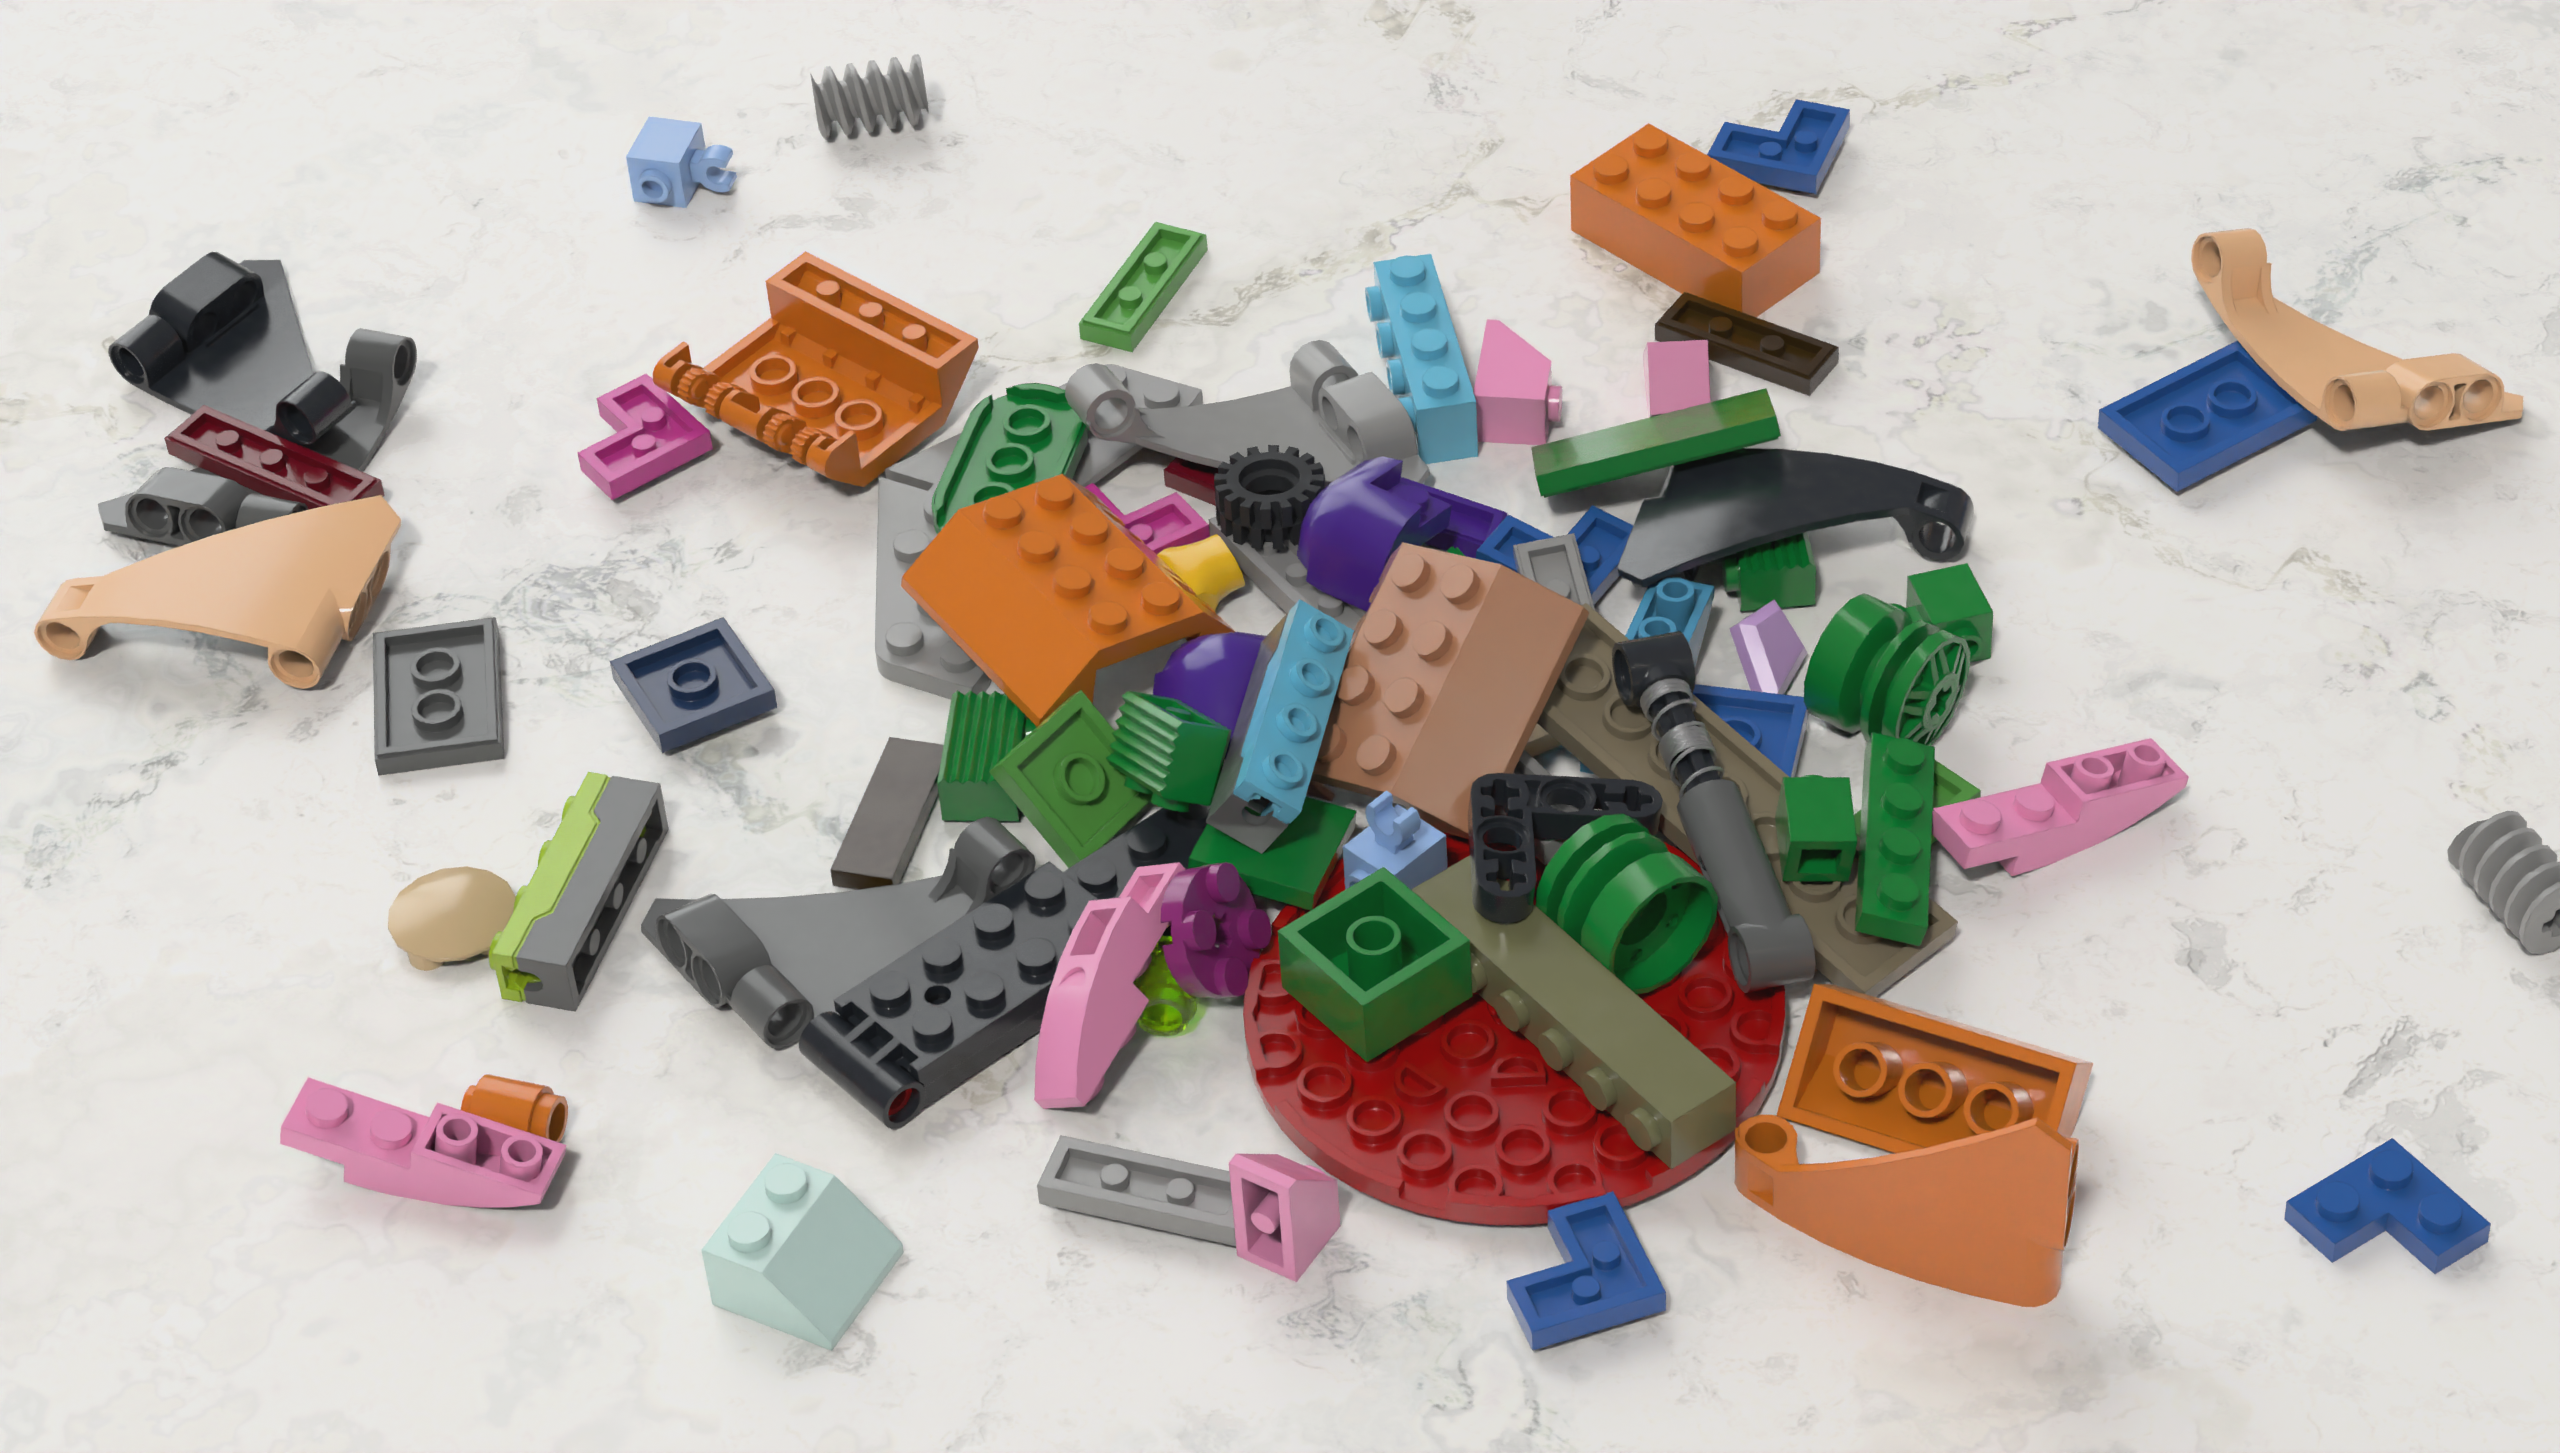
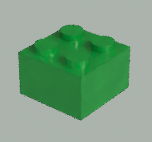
[1278,867,1472,1062]

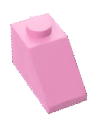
[1473,319,1562,445]
[1643,340,1711,418]
[1229,1154,1340,1282]

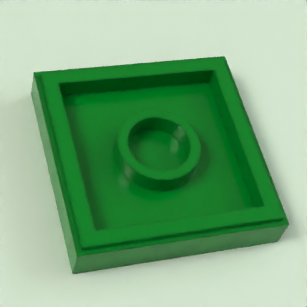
[1188,796,1357,910]

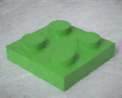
[989,690,1152,868]

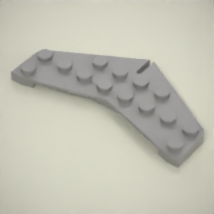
[875,364,1203,700]

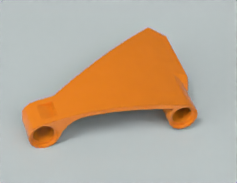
[1734,1115,2079,1307]

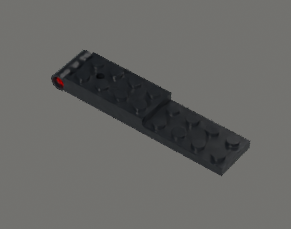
[799,803,1210,1129]

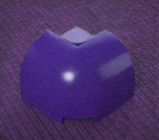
[1297,456,1452,612]
[1153,632,1266,758]

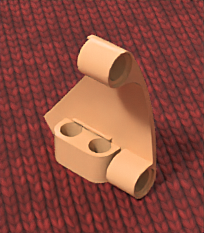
[34,495,401,689]

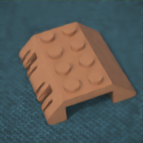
[1306,542,1589,839]

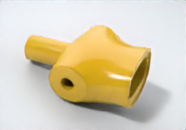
[1157,534,1245,611]

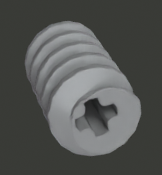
[810,54,929,138]
[2447,811,2560,954]

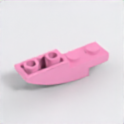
[1932,738,2189,876]
[1034,862,1185,1109]
[280,1077,566,1208]

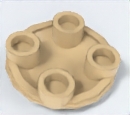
[388,866,516,971]

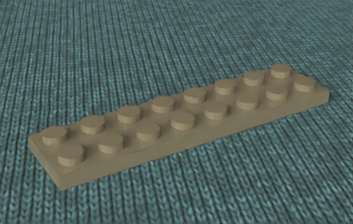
[1537,603,1958,997]

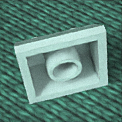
[701,1153,904,1351]

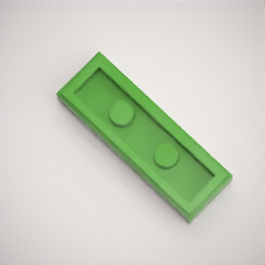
[1079,222,1208,352]

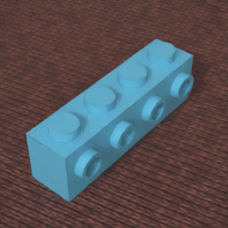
[1365,254,1478,464]

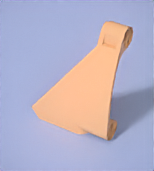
[2191,228,2523,431]

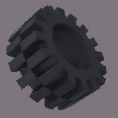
[1214,445,1325,549]

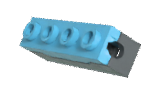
[1206,599,1354,854]

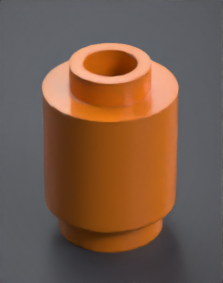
[461,1074,568,1143]

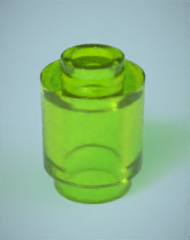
[1133,936,1198,1036]

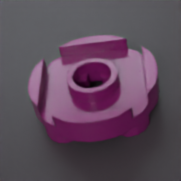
[1161,862,1271,999]

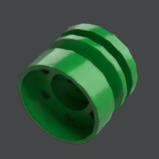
[1804,593,1970,746]
[1535,813,1718,994]

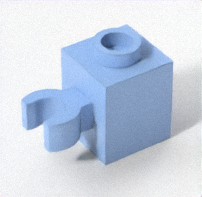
[626,116,737,208]
[1343,791,1447,890]

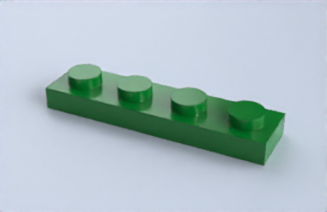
[1855,732,1935,946]

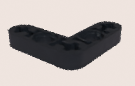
[1468,773,1663,923]

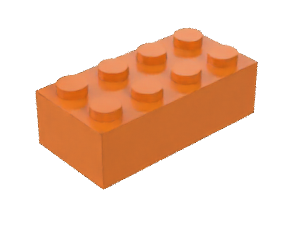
[1570,123,1821,317]

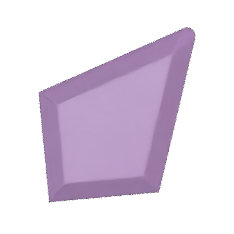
[1730,600,1807,694]

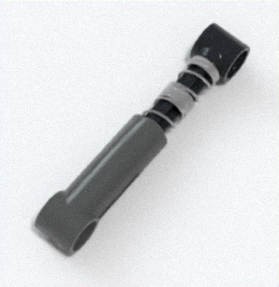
[1612,631,1816,993]

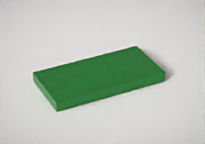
[1531,388,1781,498]

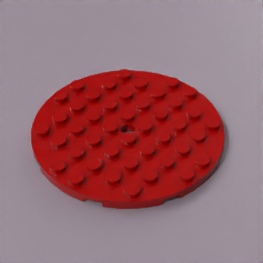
[1243,831,1786,1225]

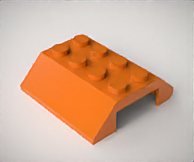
[653,251,979,487]
[901,474,1235,726]

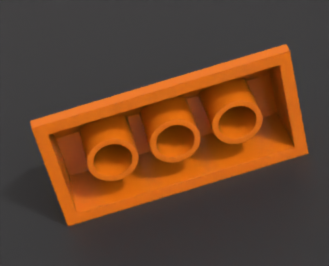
[1776,984,2093,1153]

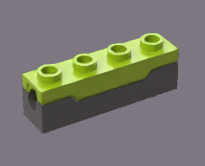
[489,772,669,1012]

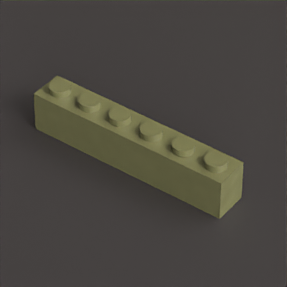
[1411,856,1736,1169]

